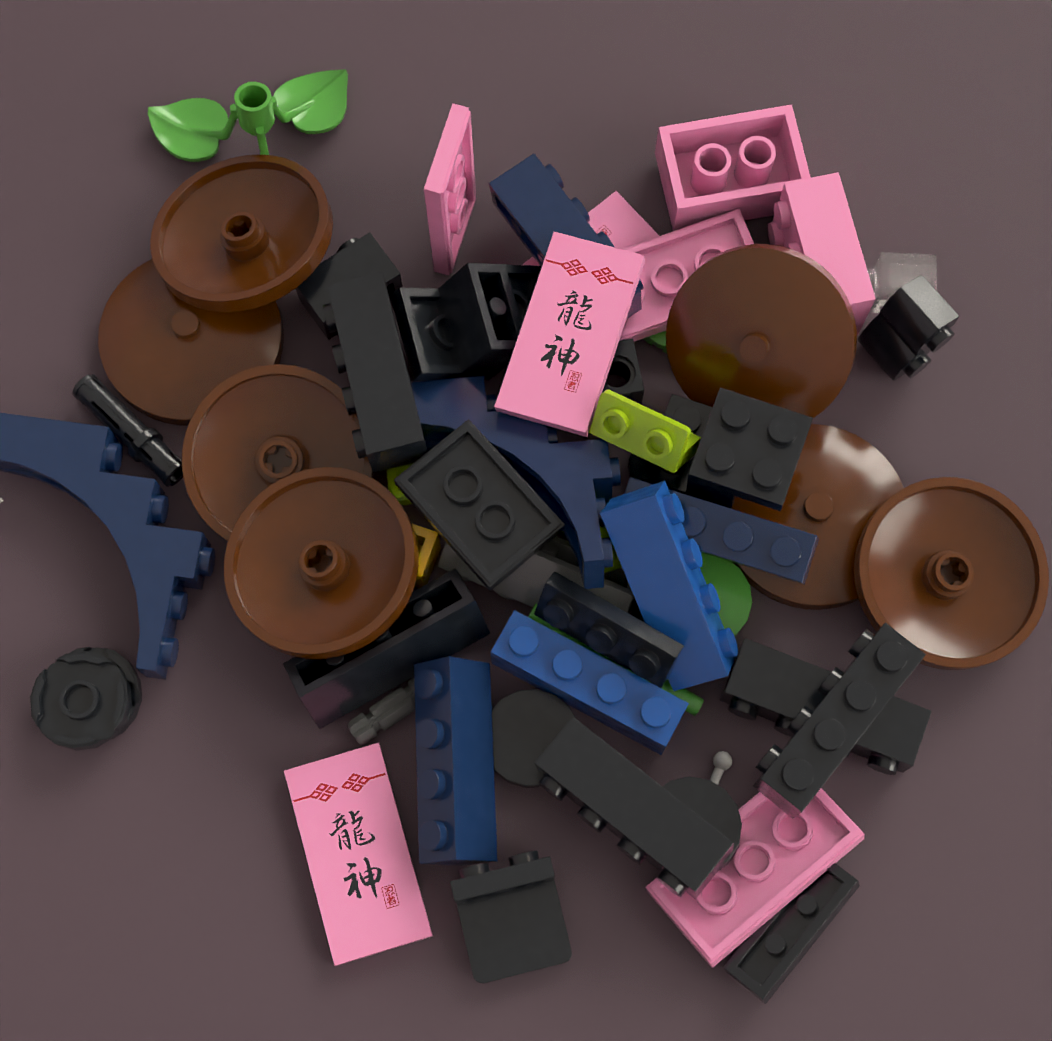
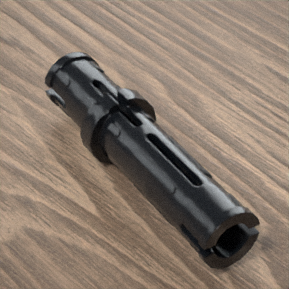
[72,374,183,487]

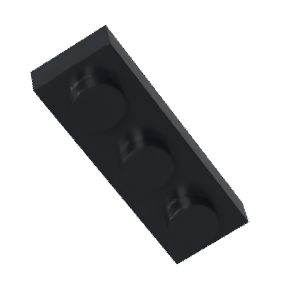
[534,571,684,688]
[723,863,860,1004]

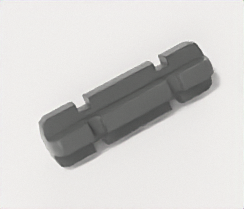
[348,678,415,745]

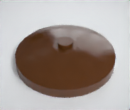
[150,155,333,312]
[666,244,857,418]
[98,259,284,426]
[182,364,373,541]
[732,424,904,610]
[224,467,419,659]
[854,477,1049,670]

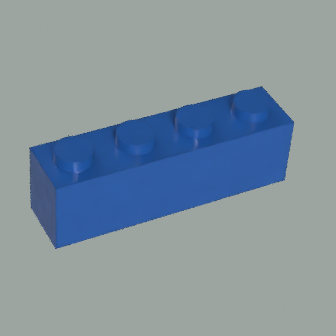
[600,481,738,691]
[490,610,689,755]

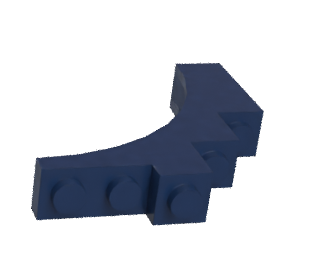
[411,376,621,589]
[0,413,216,680]

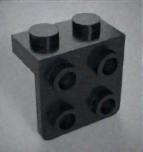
[450,850,572,983]

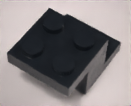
[390,263,542,381]
[641,387,813,511]

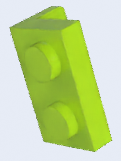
[589,390,702,473]

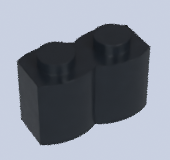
[858,274,959,381]

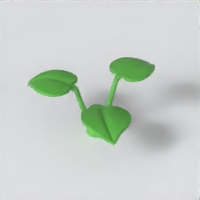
[148,69,348,162]

